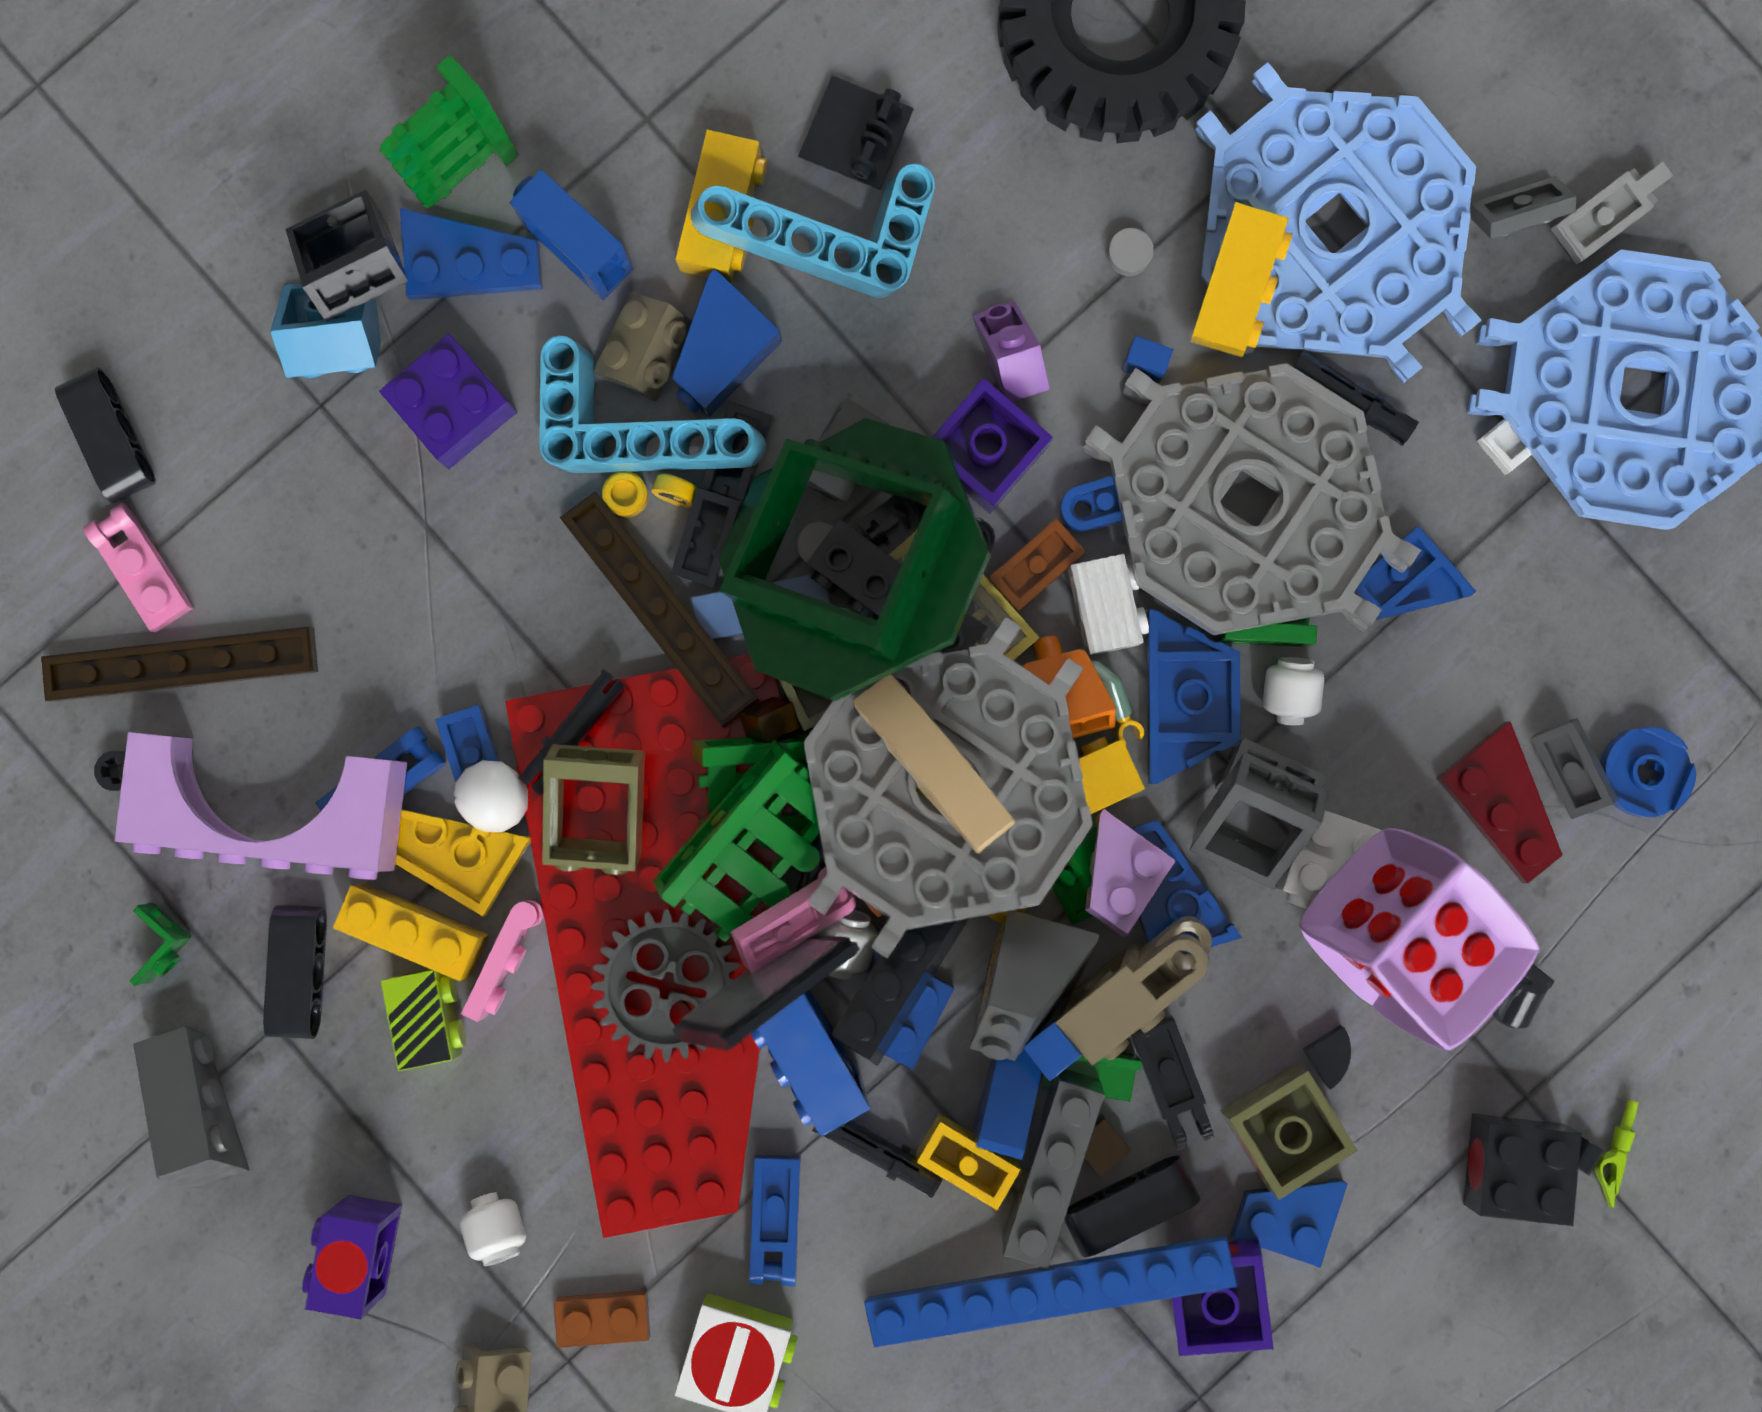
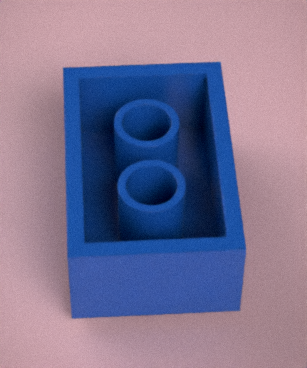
[751,990,870,1137]

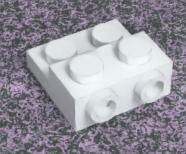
[1276,810,1382,909]

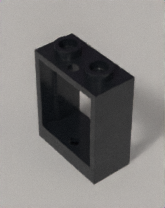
[285,190,408,321]

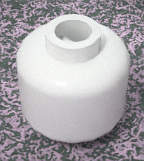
[1263,657,1324,725]
[818,909,878,980]
[460,1192,526,1266]

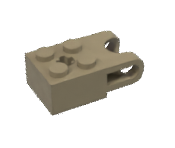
[1055,916,1212,1066]

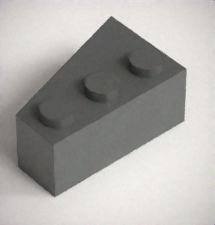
[133,1026,249,1188]

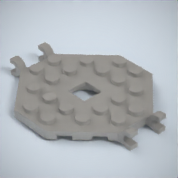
[1083,363,1421,635]
[804,617,1093,958]

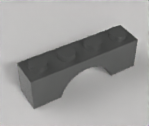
[1002,1069,1105,1269]

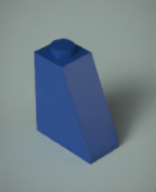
[672,269,782,417]
[972,1032,1042,1160]

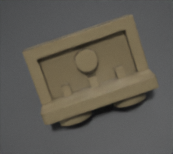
[593,292,692,401]
[453,1344,531,1412]

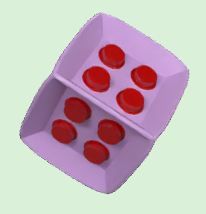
[1299,828,1539,1050]

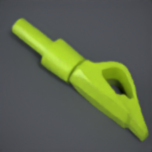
[1594,1099,1639,1208]

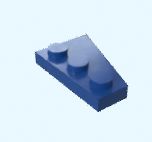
[400,208,543,300]
[1131,820,1242,954]

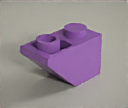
[973,301,1050,402]

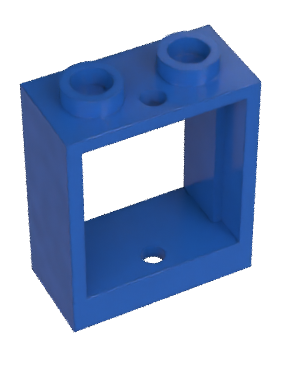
[509,169,634,301]

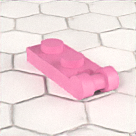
[83,503,194,633]
[731,867,856,973]
[461,899,544,1022]

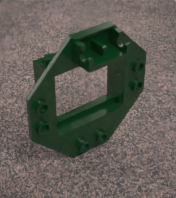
[718,418,991,701]

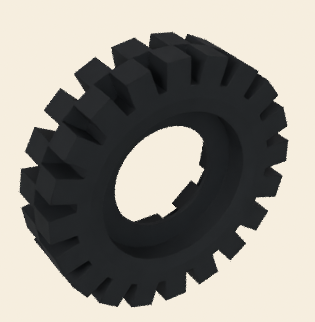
[997,0,1246,143]

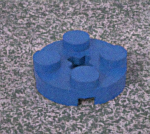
[1600,727,1696,818]

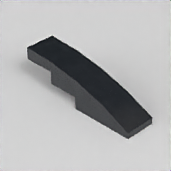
[671,401,774,588]

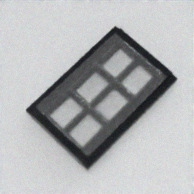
[673,935,860,1051]

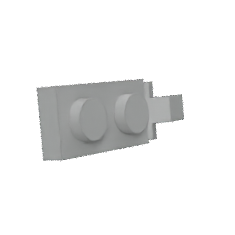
[1550,161,1674,264]

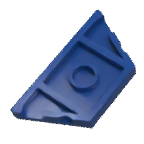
[1147,610,1241,784]

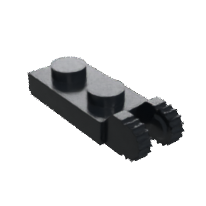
[1131,1016,1215,1151]

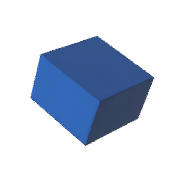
[1121,335,1174,383]
[1023,1021,1083,1081]

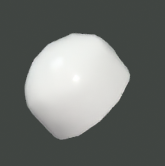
[453,760,528,832]

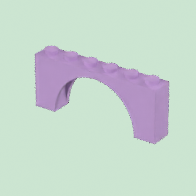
[114,732,407,880]

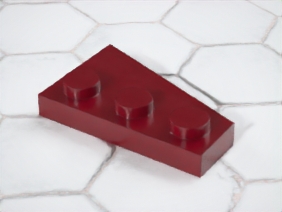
[1436,721,1563,884]

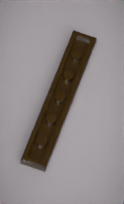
[559,491,759,728]
[41,627,318,702]

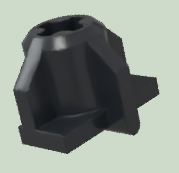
[1492,964,1554,1029]

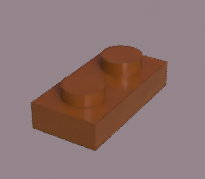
[988,518,1086,613]
[554,1290,650,1348]

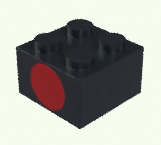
[1463,1114,1582,1226]

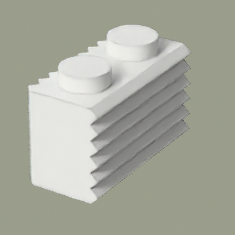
[1067,554,1149,656]

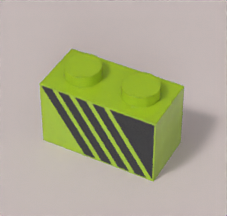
[381,969,466,1072]

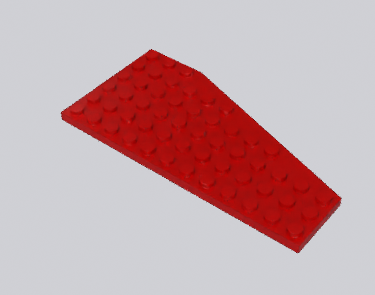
[505,654,793,1238]

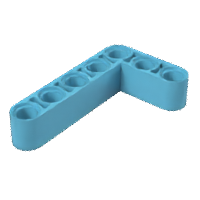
[691,163,935,298]
[539,335,766,473]

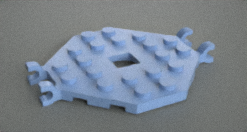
[1195,62,1481,383]
[1467,249,1762,530]

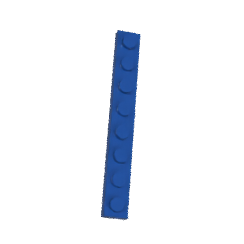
[864,1235,1237,1348]

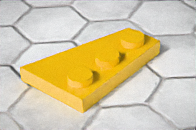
[395,809,531,916]

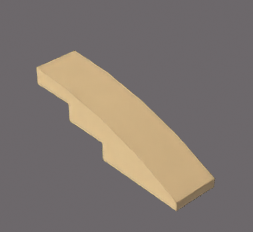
[853,674,1015,853]

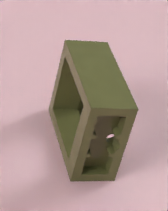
[542,744,645,875]

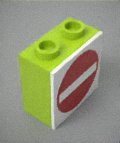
[675,1292,798,1412]

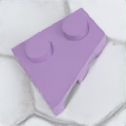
[1085,809,1176,937]

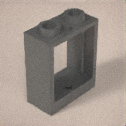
[1190,752,1329,889]

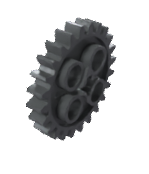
[591,909,740,1061]

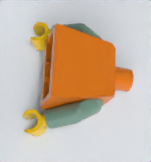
[1022,636,1144,746]

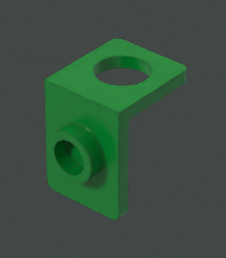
[129,903,191,987]

